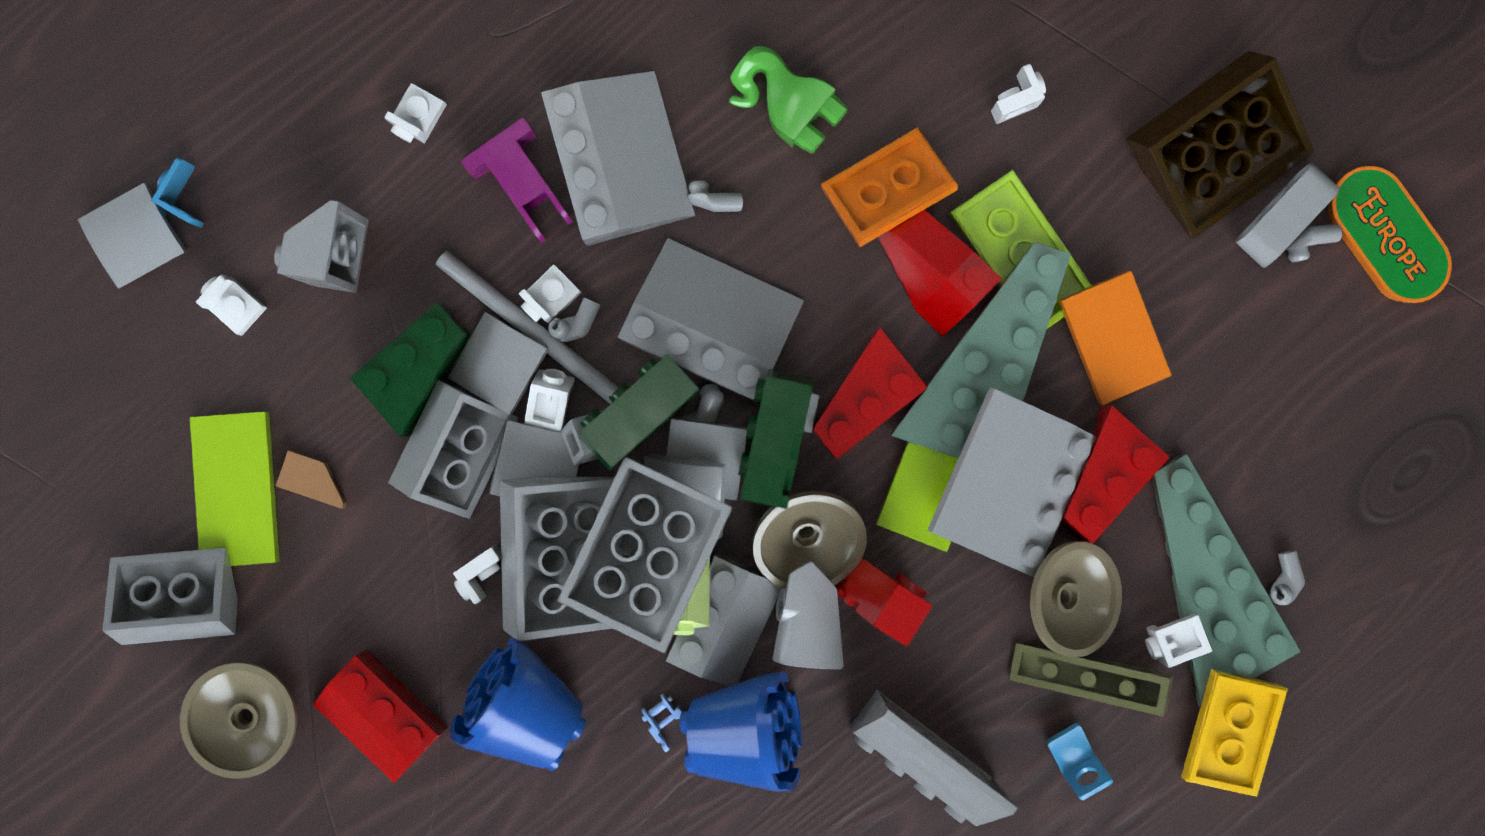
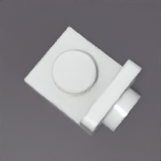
[991,64,1046,124]
[384,83,447,144]
[519,264,582,324]
[196,274,267,336]
[524,369,575,433]
[453,544,501,604]
[1145,614,1212,668]

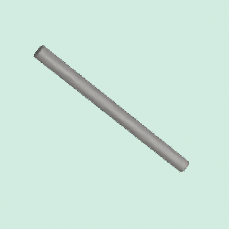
[436,251,619,404]

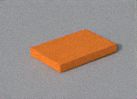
[821,127,958,247]
[1058,271,1172,405]

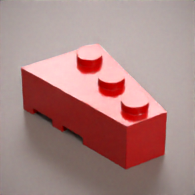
[812,328,928,459]
[1061,406,1170,543]
[835,558,933,647]

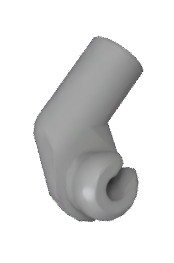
[1285,224,1342,262]

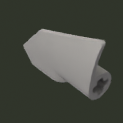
[772,560,844,669]

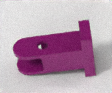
[461,118,573,243]

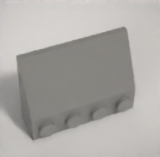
[541,71,695,246]
[618,238,804,403]
[927,388,1097,577]
[558,457,733,653]
[499,477,615,641]
[850,690,1018,826]

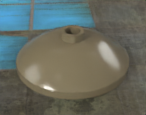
[752,491,867,588]
[1030,541,1122,657]
[180,662,297,779]

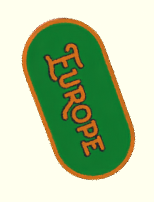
[1328,166,1452,303]

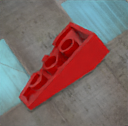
[877,210,1002,337]

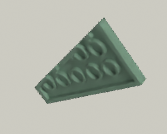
[890,242,1071,458]
[1151,454,1301,707]

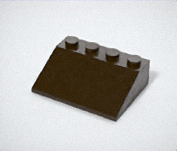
[1126,51,1315,239]

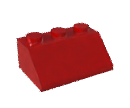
[313,649,448,783]

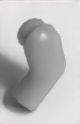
[687,181,743,212]
[548,298,601,343]
[678,384,724,423]
[1270,550,1305,605]

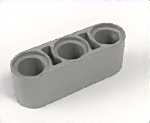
[1235,162,1340,268]

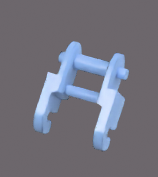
[641,693,683,752]

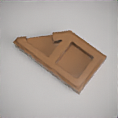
[276,450,347,509]

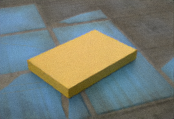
[1181,669,1288,797]

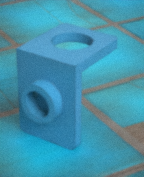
[151,157,204,228]
[1046,723,1113,800]

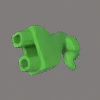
[729,46,848,154]

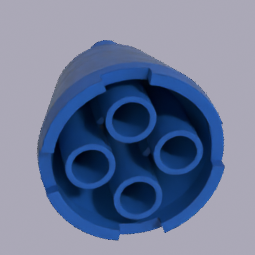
[450,637,586,771]
[680,672,802,792]

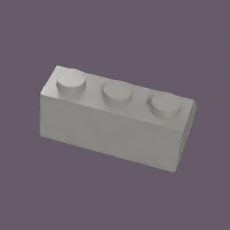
[274,200,369,293]
[388,380,519,519]
[102,548,238,645]
[666,553,781,686]

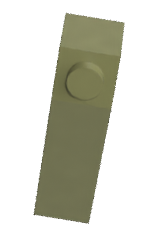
[1009,643,1173,717]

